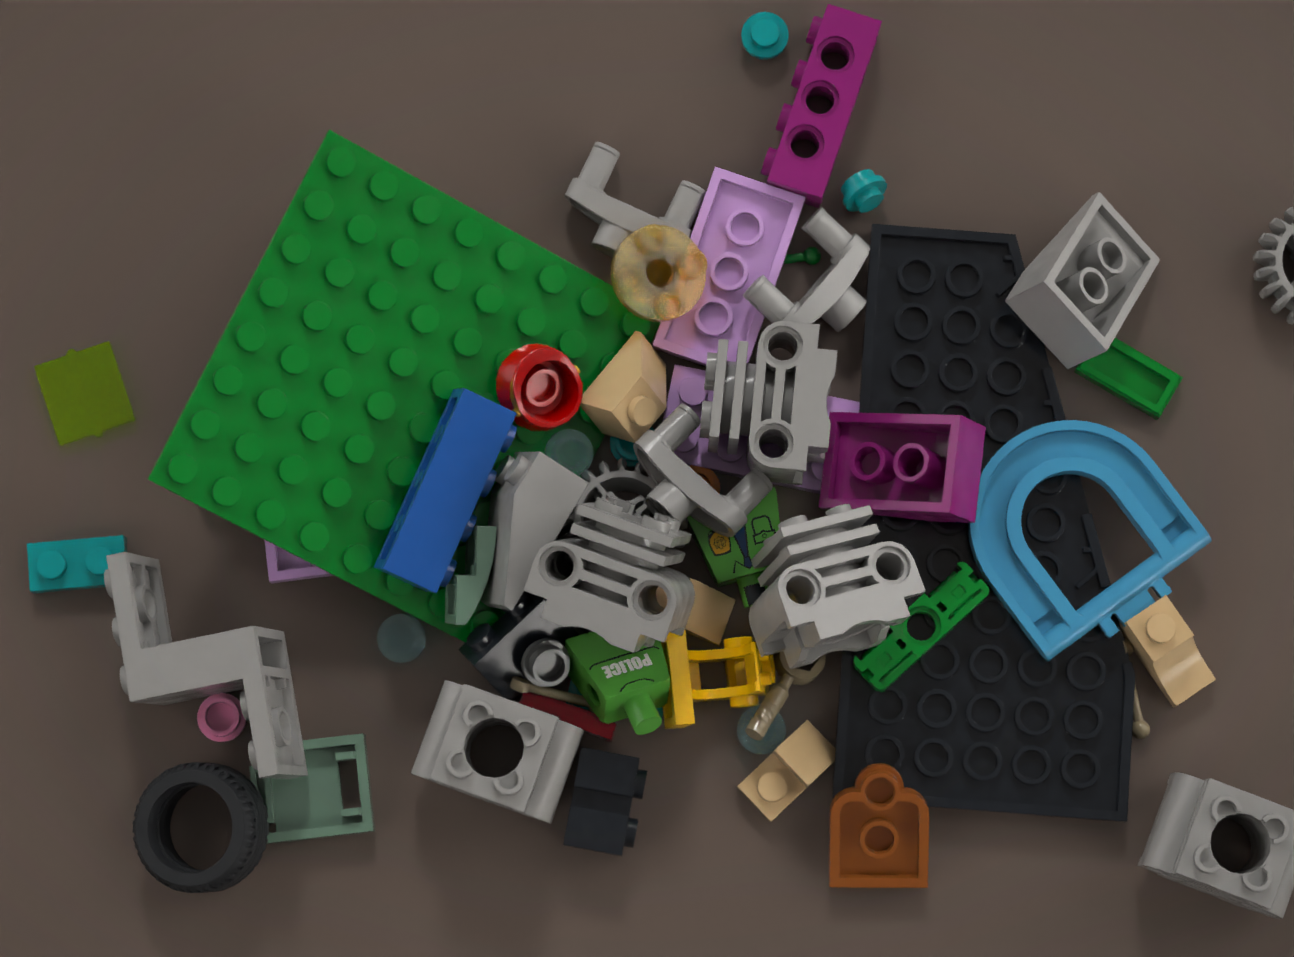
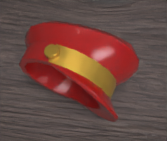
[496,343,583,431]

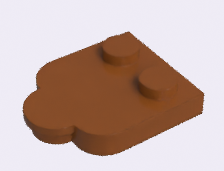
[828,763,929,888]

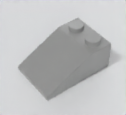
[1005,192,1160,369]
[481,451,589,611]

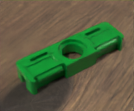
[853,562,989,692]

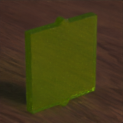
[34,341,136,446]

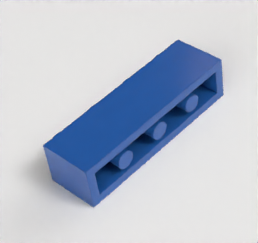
[373,388,517,593]

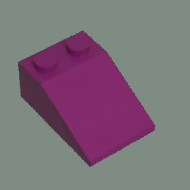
[818,412,986,523]

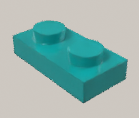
[27,535,127,593]

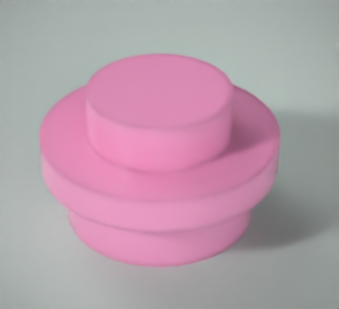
[197,693,246,742]

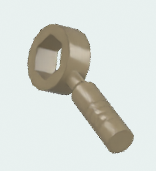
[745,651,826,741]

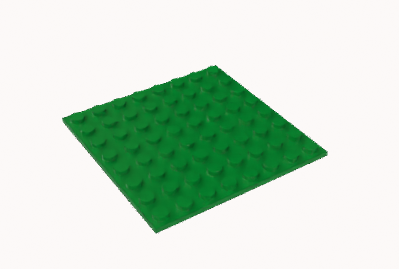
[147,129,663,643]

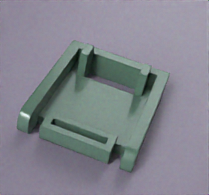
[249,733,375,844]

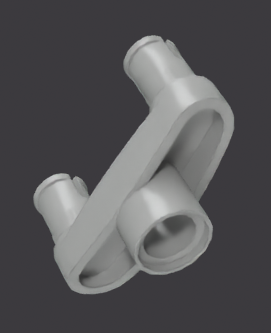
[564,142,706,263]
[742,207,870,332]
[633,403,773,537]

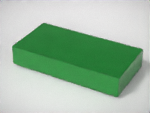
[1074,338,1183,420]

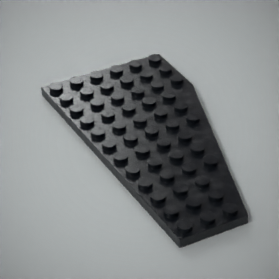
[832,224,1135,822]

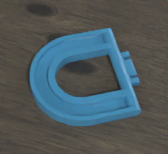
[968,420,1212,662]

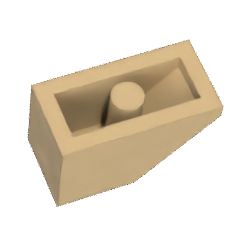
[580,331,667,443]

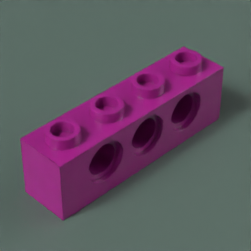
[760,4,882,209]

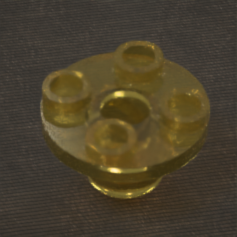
[610,224,708,322]

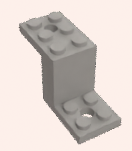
[104,552,308,779]

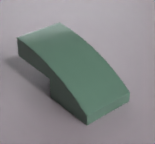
[445,526,497,625]

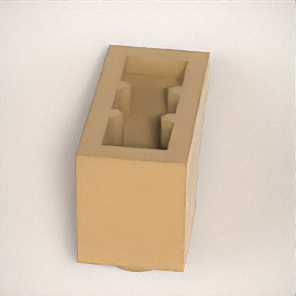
[1121,595,1216,708]

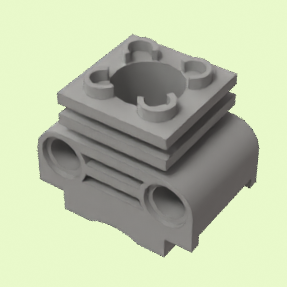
[699,321,837,485]
[523,496,695,653]
[748,504,926,669]
[411,680,584,824]
[1137,772,1294,919]

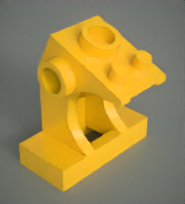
[661,630,776,729]

